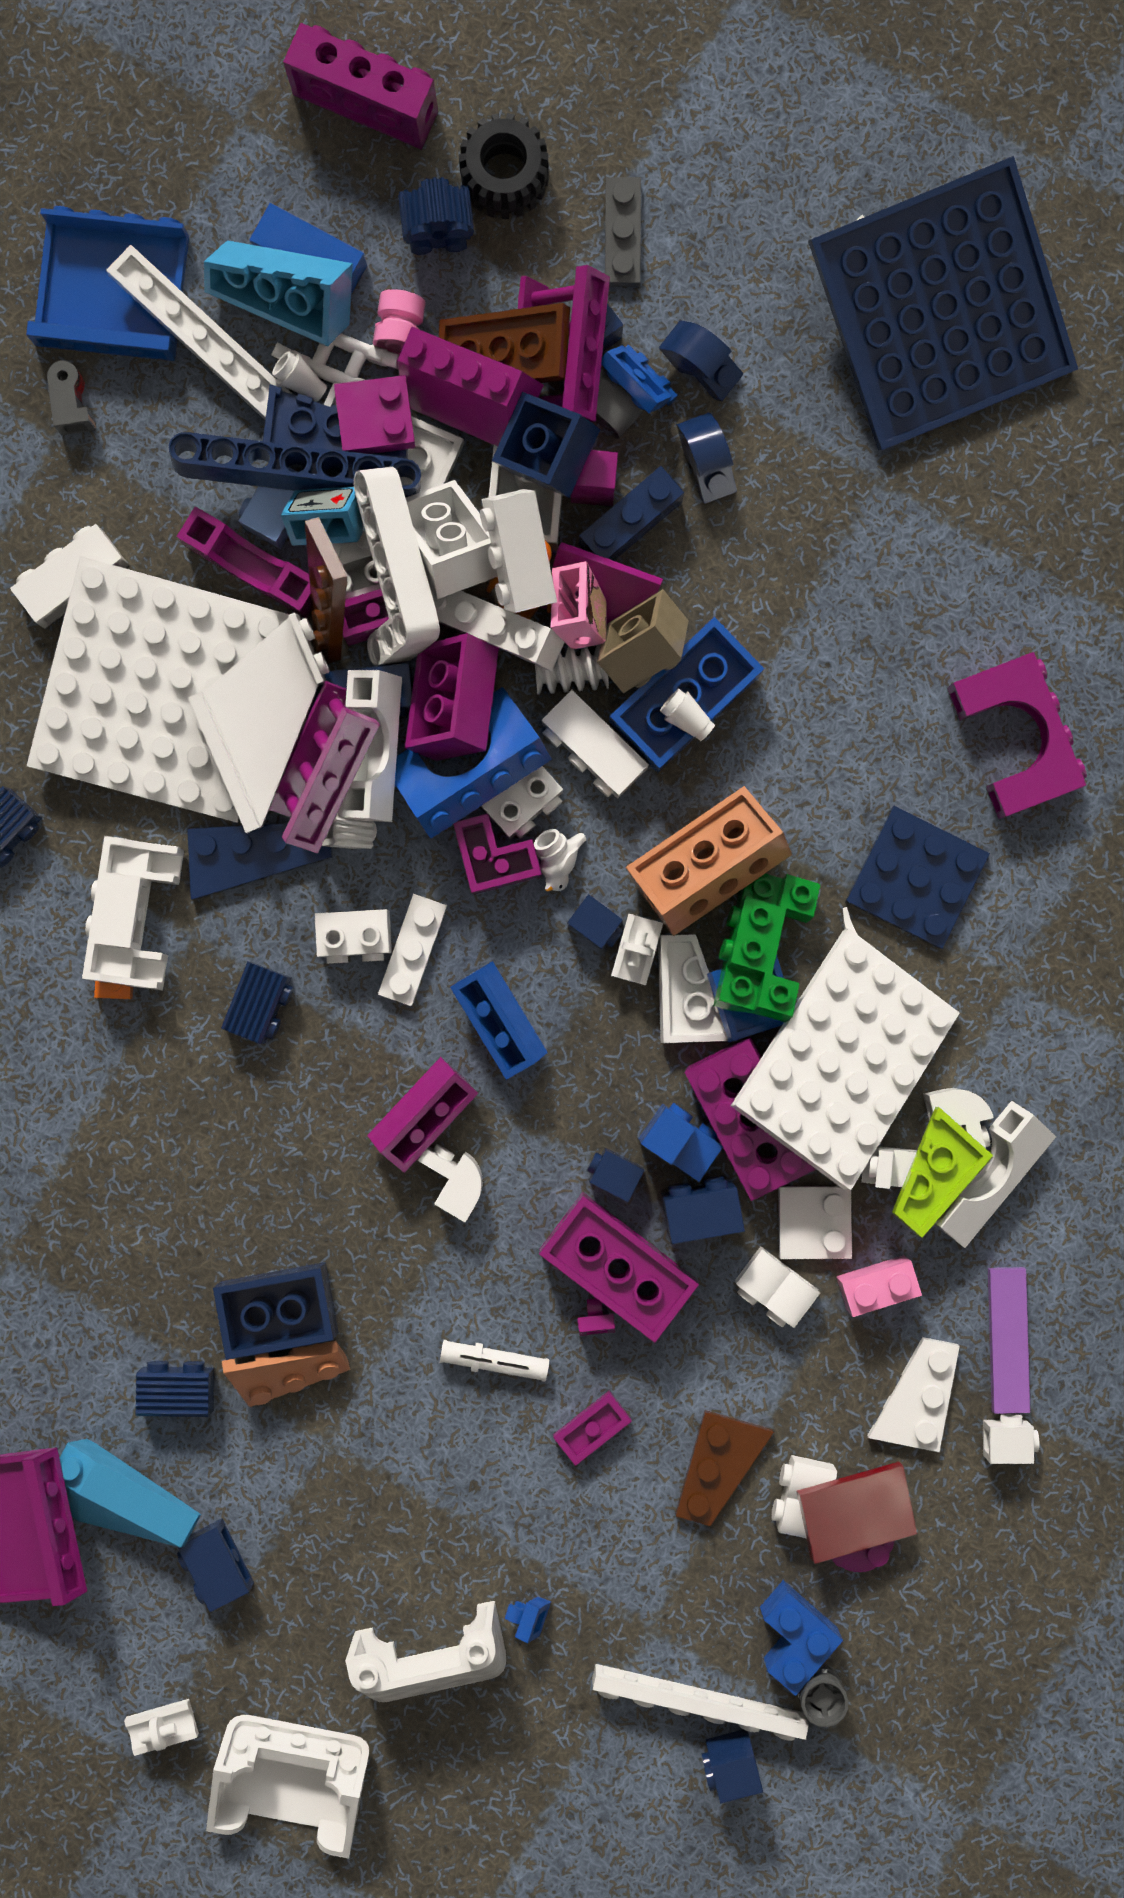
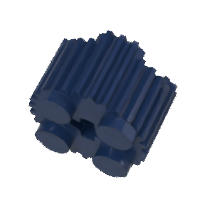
[398,177,474,255]

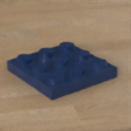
[845,806,990,949]

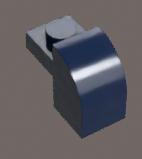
[659,320,743,401]
[676,412,737,504]

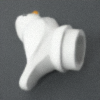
[534,829,586,892]

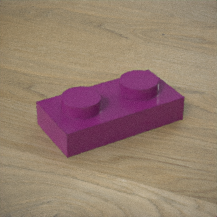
[553,1390,632,1466]

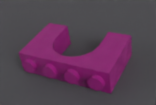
[947,652,1087,819]

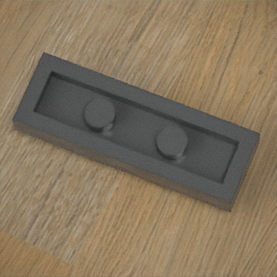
[605,177,641,287]

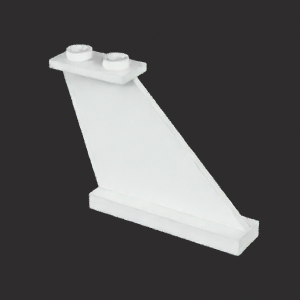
[188,613,329,833]

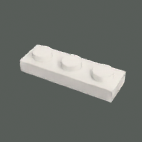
[378,894,447,1006]

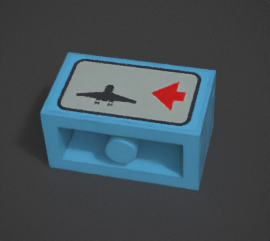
[281,487,365,546]

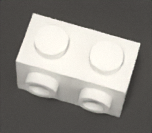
[481,766,563,840]
[315,909,392,964]

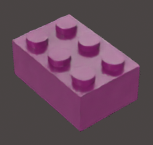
[405,633,499,761]

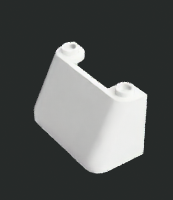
[345,1601,506,1702]
[206,1715,369,1859]

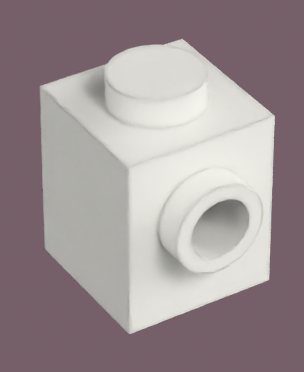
[983,1413,1039,1464]

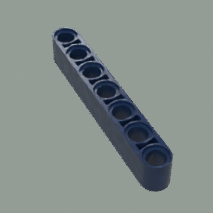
[169,432,421,498]

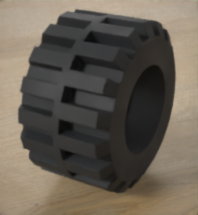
[459,113,549,219]

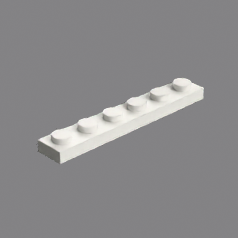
[106,245,292,420]
[592,1664,809,1741]

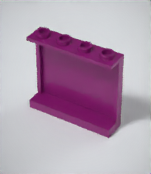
[0,1447,87,1606]

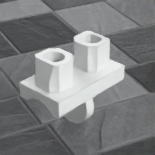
[611,914,663,985]
[124,1699,199,1756]

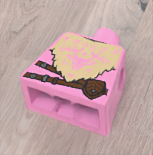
[551,561,606,649]

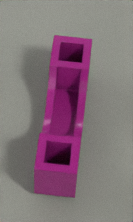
[176,506,312,619]

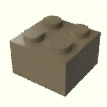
[597,589,689,693]

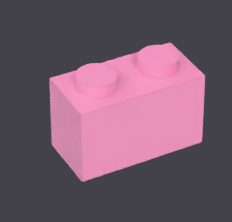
[836,1255,922,1317]

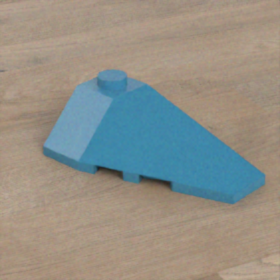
[59,1439,202,1548]

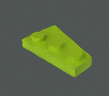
[892,1107,993,1238]

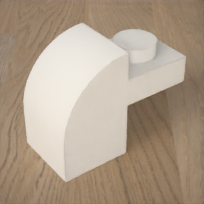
[923,1088,994,1148]
[418,1144,483,1222]
[861,1146,917,1189]

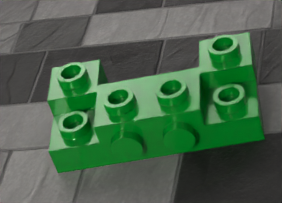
[713,873,821,1022]

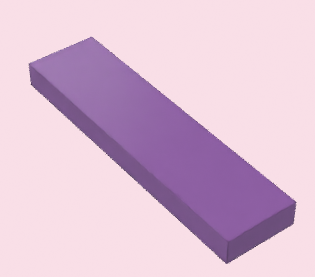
[988,1267,1030,1414]

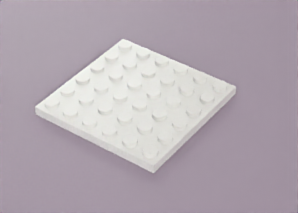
[27,556,290,823]

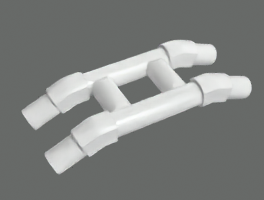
[271,333,400,384]

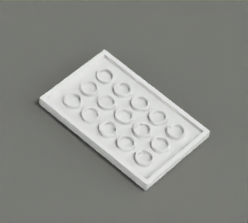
[731,929,959,1191]

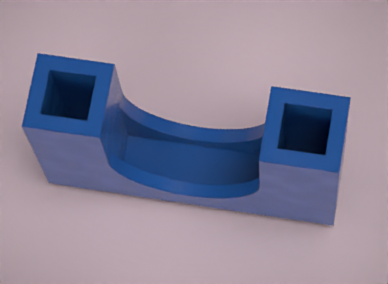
[395,687,552,839]

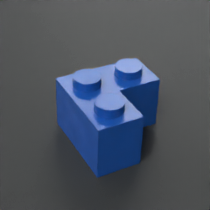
[638,1103,723,1182]
[760,1580,843,1696]

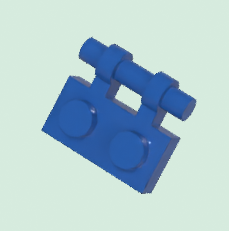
[601,345,678,413]

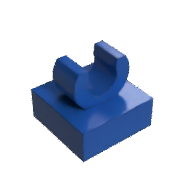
[505,1597,551,1643]

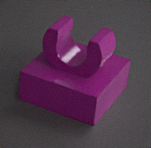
[578,1298,615,1336]

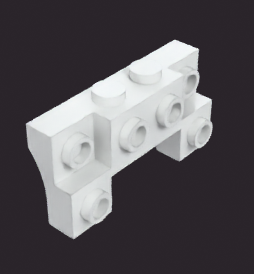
[82,836,184,991]

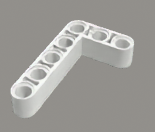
[354,467,440,667]

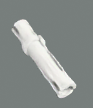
[439,1340,549,1382]

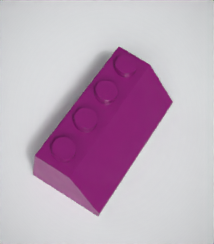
[397,327,544,447]

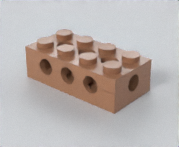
[626,786,792,936]

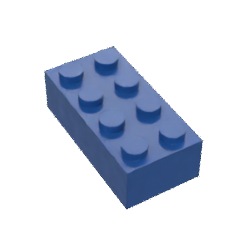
[609,617,764,773]

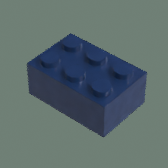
[213,1262,339,1360]

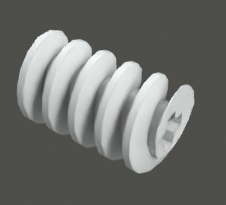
[535,644,609,695]

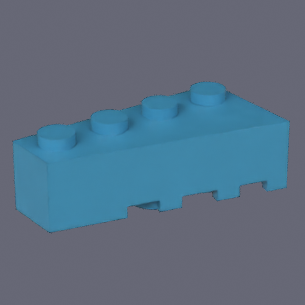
[204,240,353,346]

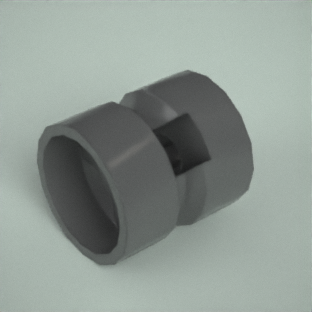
[798,1663,849,1727]

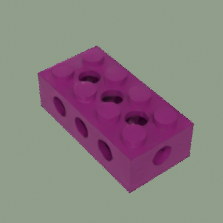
[283,22,438,150]
[684,1035,816,1201]
[539,1192,699,1343]

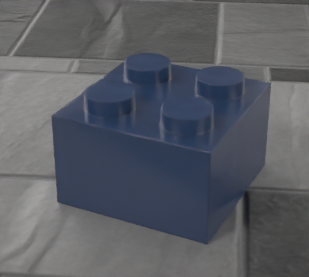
[492,392,601,498]
[661,1176,745,1244]

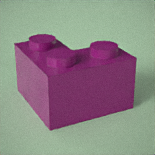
[453,813,542,895]

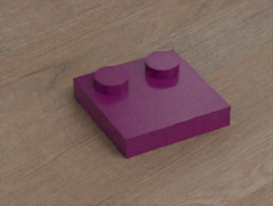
[334,375,415,454]

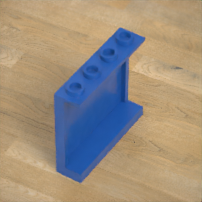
[26,206,189,361]

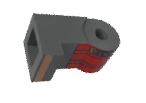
[47,360,96,435]

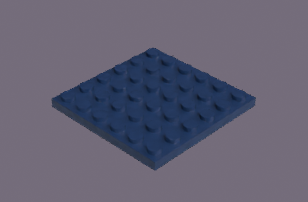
[808,156,1078,451]

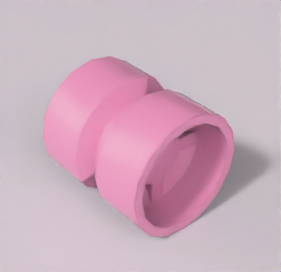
[373,289,426,354]

